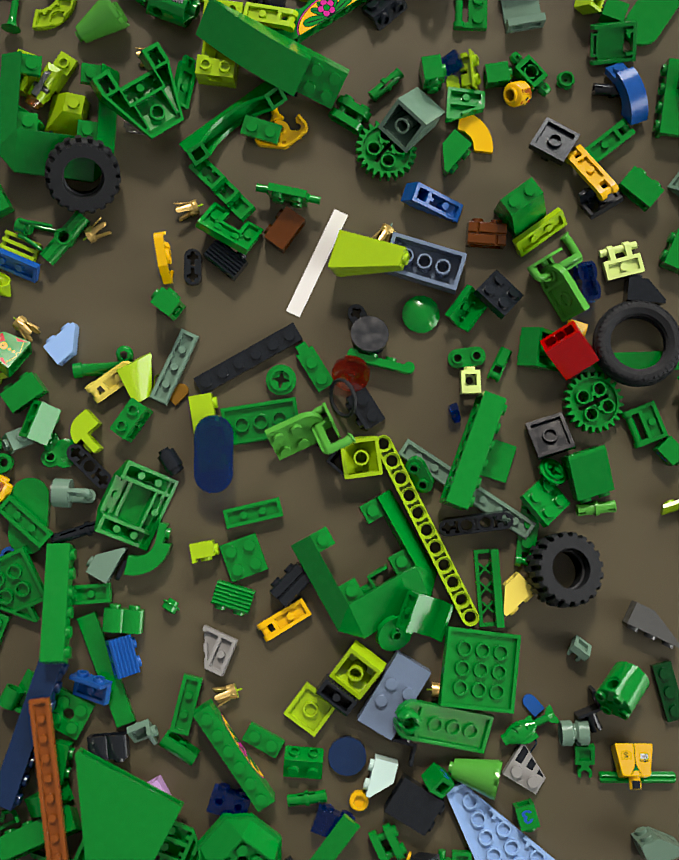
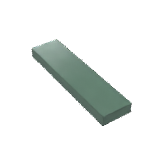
[149,328,199,406]

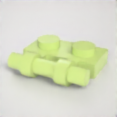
[598,241,645,282]

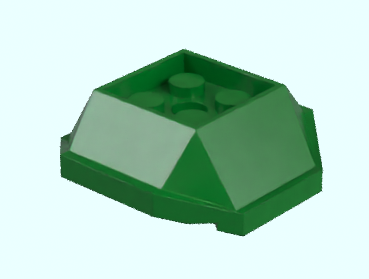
[197,813,282,860]

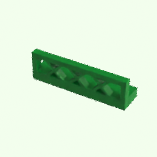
[473,548,505,628]

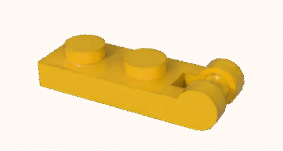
[256,597,312,642]

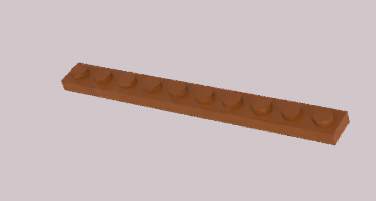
[29,696,69,860]

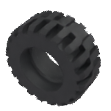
[45,135,121,214]
[525,532,604,608]

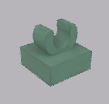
[567,634,592,662]

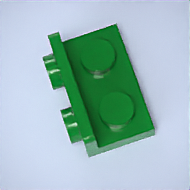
[110,398,154,443]

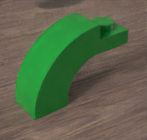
[124,522,173,575]

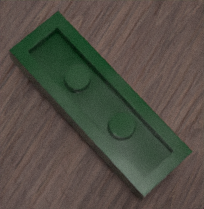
[650,660,679,722]

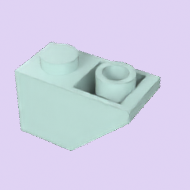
[363,753,398,798]

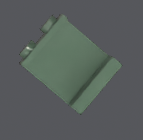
[500,0,546,34]

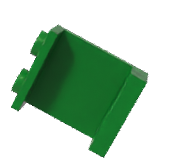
[395,590,455,642]

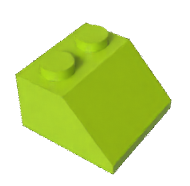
[329,640,387,700]

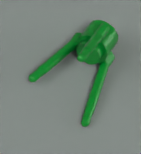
[14,217,57,251]

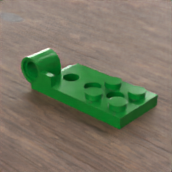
[0,669,96,740]

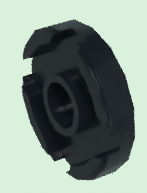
[350,316,389,353]

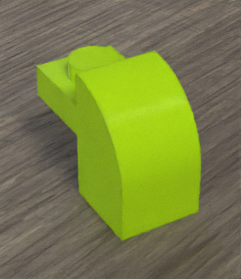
[70,409,104,453]

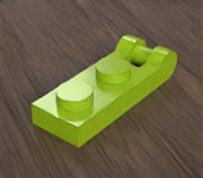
[243,2,299,33]

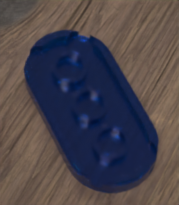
[194,415,234,493]

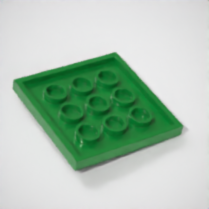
[438,626,521,714]

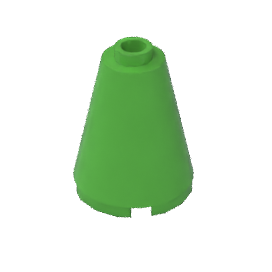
[75,0,130,43]
[448,758,503,800]

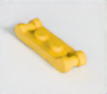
[565,144,619,201]

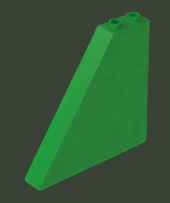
[75,747,184,860]

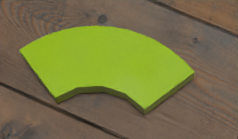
[32,0,77,31]

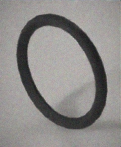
[329,378,357,418]

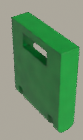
[589,20,637,65]

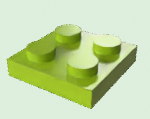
[283,681,335,737]

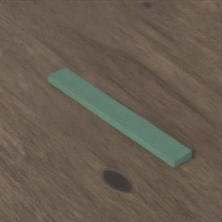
[398,439,536,540]

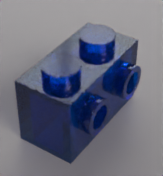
[206,783,250,816]

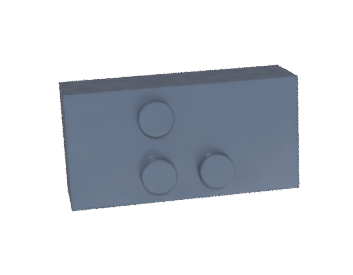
[384,232,467,295]
[357,650,431,740]

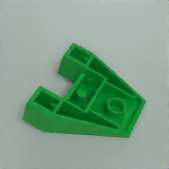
[90,41,184,139]

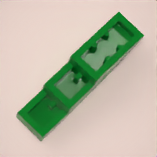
[188,159,256,222]

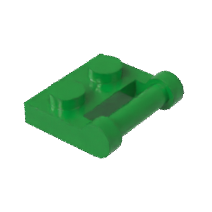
[453,0,488,31]
[621,400,668,449]

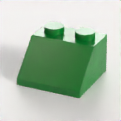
[517,327,558,372]

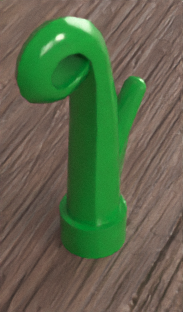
[72,346,134,378]

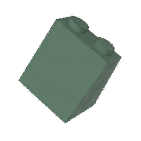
[378,87,445,153]

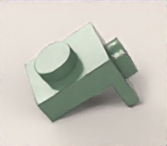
[1,427,35,455]
[126,719,159,745]

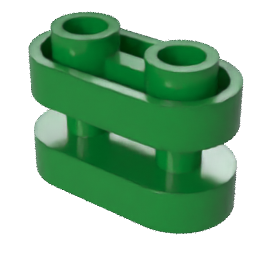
[328,94,372,135]
[368,822,408,860]

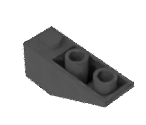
[622,600,679,649]

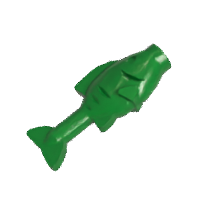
[500,705,560,746]

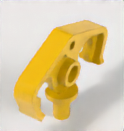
[255,107,308,150]
[154,231,174,284]

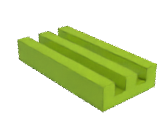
[0,230,43,262]

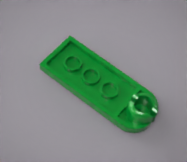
[393,699,494,754]

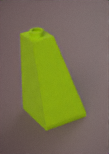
[328,230,410,277]

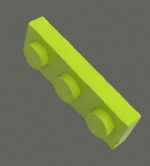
[512,207,567,257]

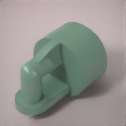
[49,478,96,508]

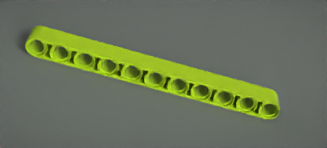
[378,435,479,626]

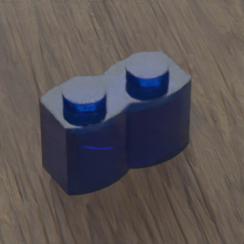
[573,261,601,303]

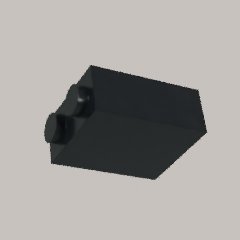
[384,773,445,836]

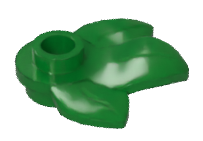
[41,433,75,468]

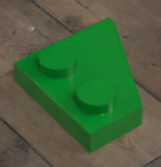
[445,87,485,123]

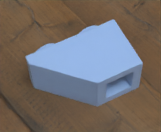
[43,322,79,366]

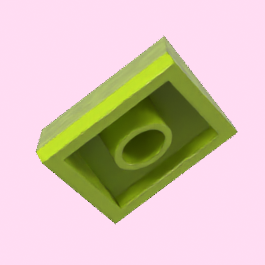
[341,436,383,479]

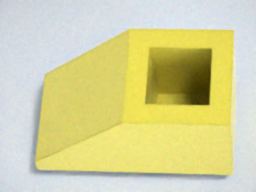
[502,571,533,617]

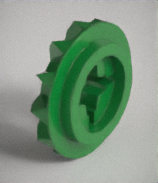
[266,365,296,395]
[538,458,567,486]

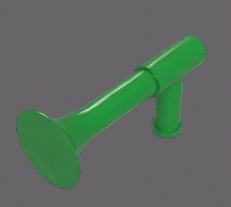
[1,0,21,34]

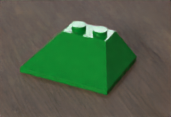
[94,459,179,551]

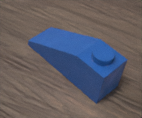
[401,182,463,223]

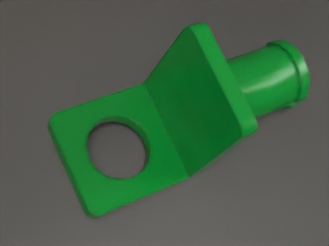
[360,563,388,594]

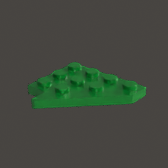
[0,545,44,622]

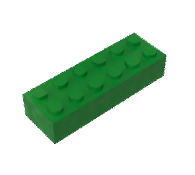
[439,390,507,510]

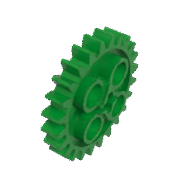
[355,121,417,181]
[562,371,624,434]

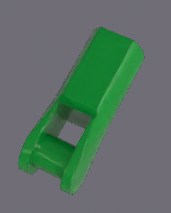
[486,347,512,383]

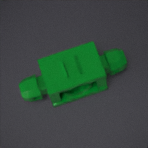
[509,52,551,97]

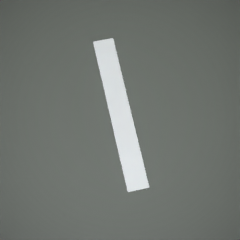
[286,209,348,317]

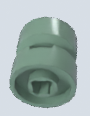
[558,720,590,746]

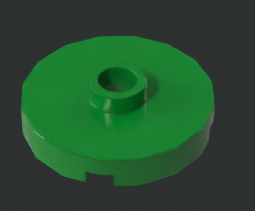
[376,615,413,651]

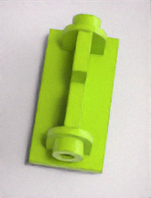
[459,49,481,90]

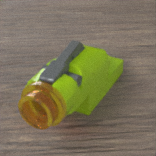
[25,51,79,111]

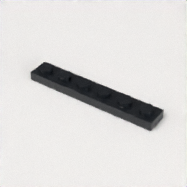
[193,323,303,394]

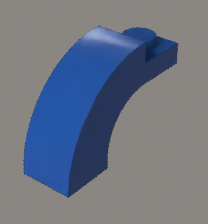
[605,62,648,125]

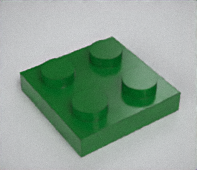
[519,476,570,527]
[219,533,269,582]

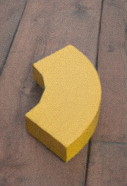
[457,115,493,154]

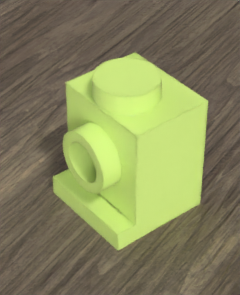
[459,367,481,395]

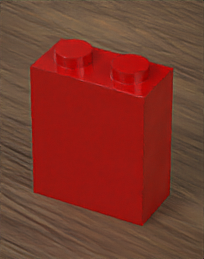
[540,320,599,381]

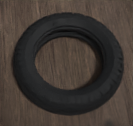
[592,300,679,387]

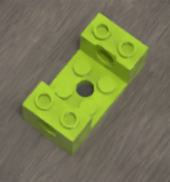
[195,0,244,88]

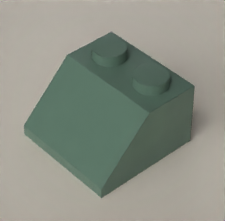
[631,826,679,860]

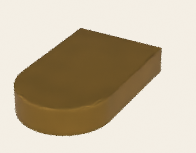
[170,384,189,406]

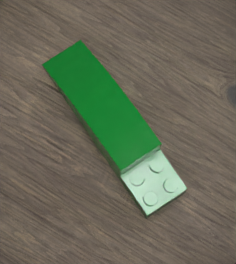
[195,0,350,109]

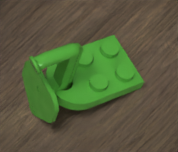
[527,232,590,323]
[264,402,356,460]

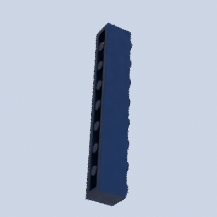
[0,658,69,811]

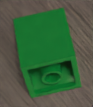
[494,177,546,239]
[560,445,615,504]

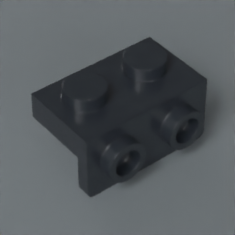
[361,0,408,31]
[578,175,624,220]

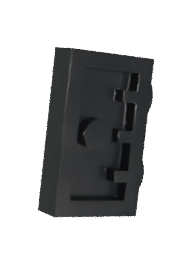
[345,387,386,431]

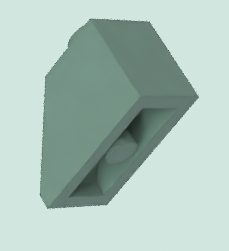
[86,547,129,584]

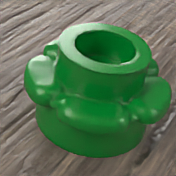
[556,71,575,90]
[161,598,180,615]

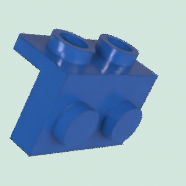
[69,670,112,706]

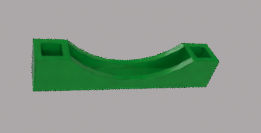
[179,81,288,166]

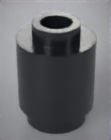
[157,447,184,476]

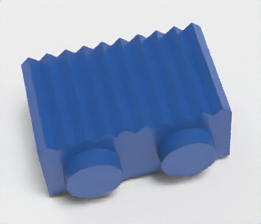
[105,634,142,679]

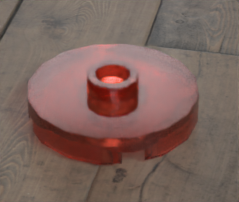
[332,355,370,391]

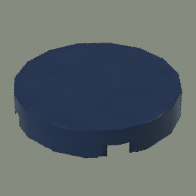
[328,735,367,776]

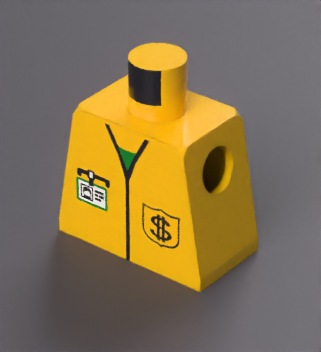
[611,743,652,790]

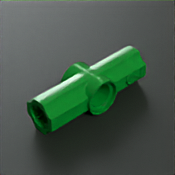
[40,211,90,266]

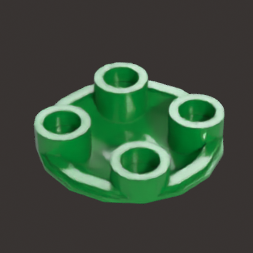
[402,296,440,334]

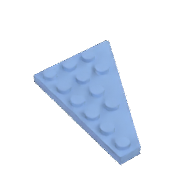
[446,782,555,860]

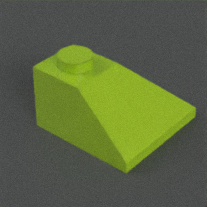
[45,92,90,136]

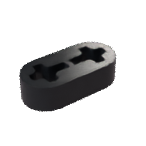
[184,249,202,286]

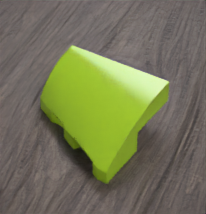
[116,352,152,402]

